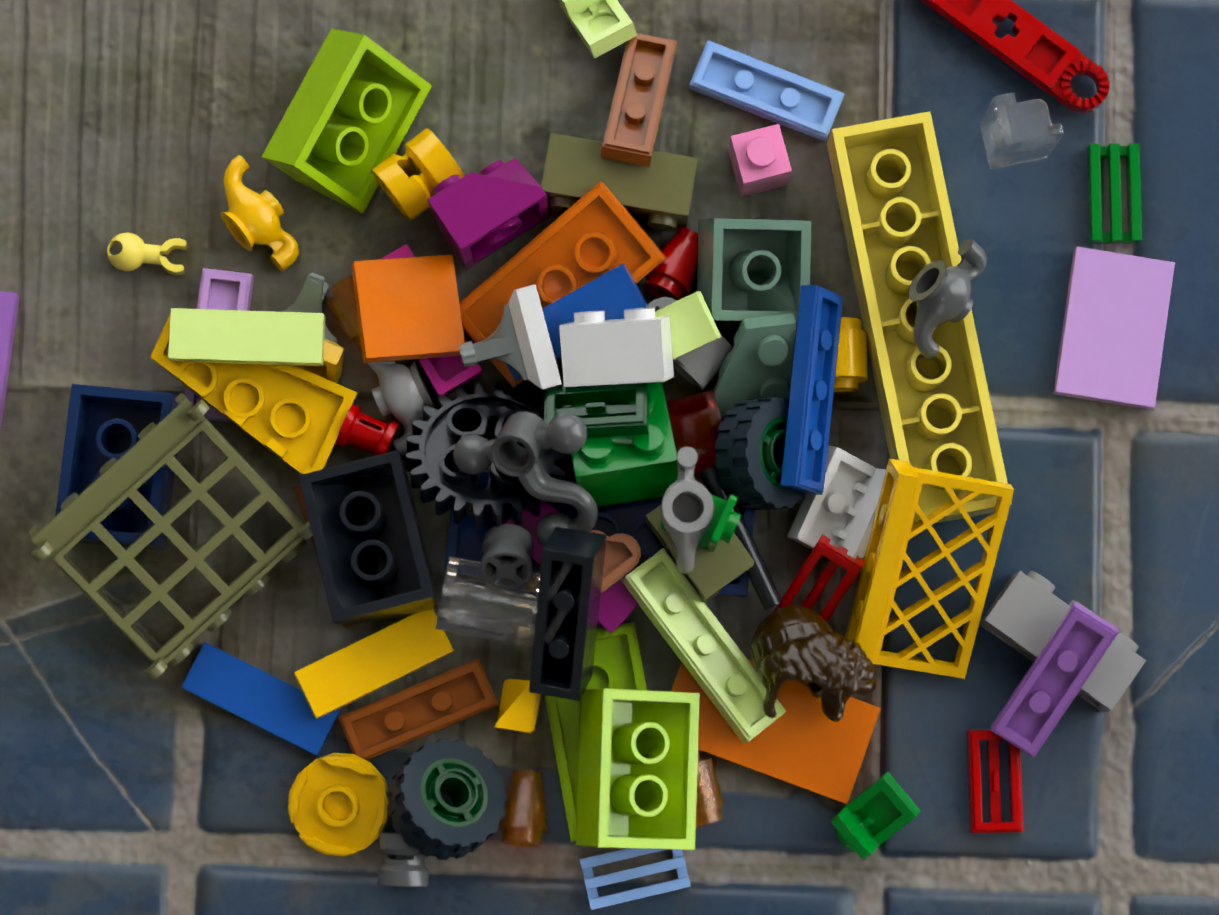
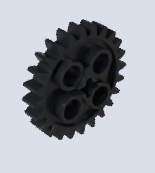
[406,382,571,529]

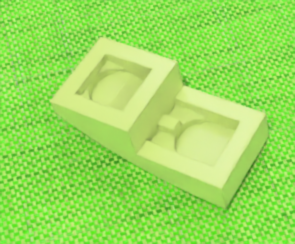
[558,0,637,59]

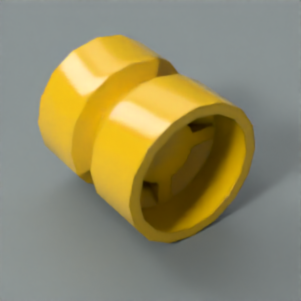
[371,128,465,221]

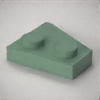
[703,313,797,420]

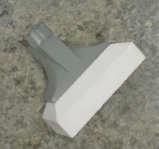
[459,284,562,389]

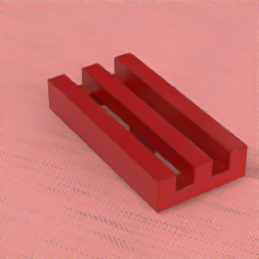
[773,534,866,622]
[966,730,1023,833]

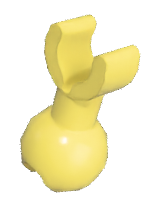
[107,232,187,276]

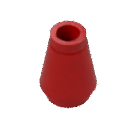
[643,228,698,301]

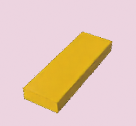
[294,609,454,720]

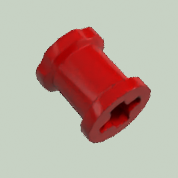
[336,404,400,456]

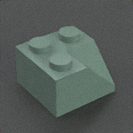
[697,218,812,322]

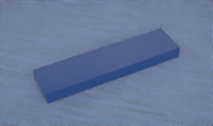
[781,285,843,495]

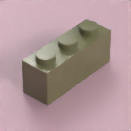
[541,133,698,231]

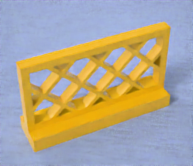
[845,458,1014,679]

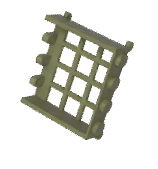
[29,392,313,680]

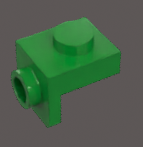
[831,772,921,860]

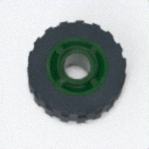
[715,397,805,510]
[387,739,507,860]

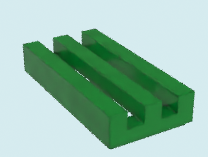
[1087,143,1142,244]

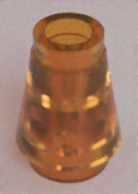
[498,770,549,847]

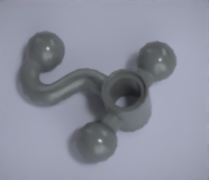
[453,412,598,547]

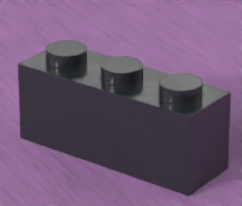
[529,527,607,701]

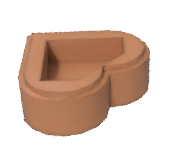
[590,530,641,593]

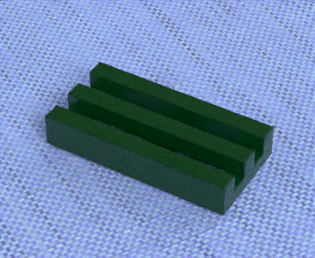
[544,383,649,438]

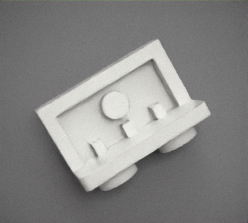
[787,446,886,559]

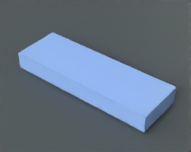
[689,40,845,142]

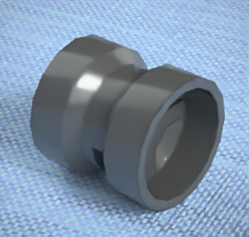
[378,833,429,887]

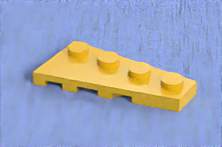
[150,313,357,475]

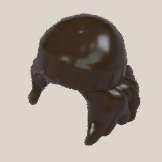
[750,605,877,722]

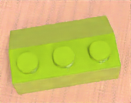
[261,28,432,214]
[576,688,700,850]

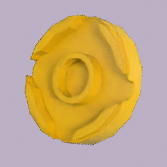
[288,753,390,857]

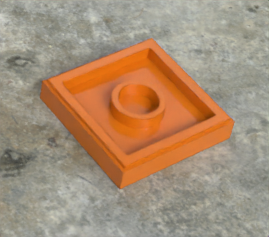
[351,254,465,363]

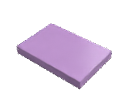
[1053,247,1175,410]

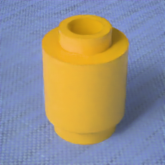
[834,317,868,392]

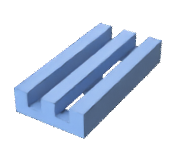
[580,848,691,910]

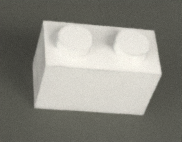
[559,308,674,387]

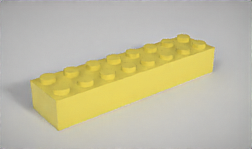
[827,111,1012,525]

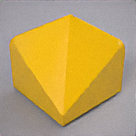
[494,679,541,734]

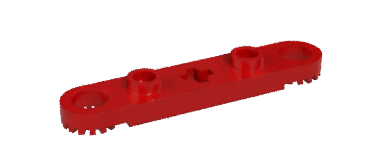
[920,0,1110,113]

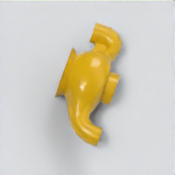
[220,155,299,272]

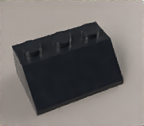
[299,450,440,624]

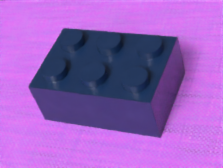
[55,384,178,551]

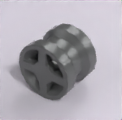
[480,524,534,589]

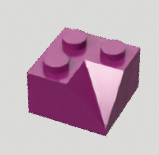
[428,158,549,271]

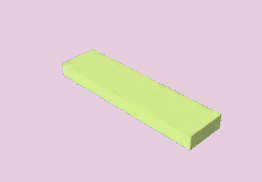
[621,548,787,744]

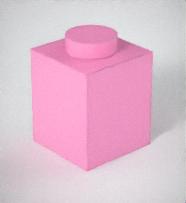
[728,124,792,197]

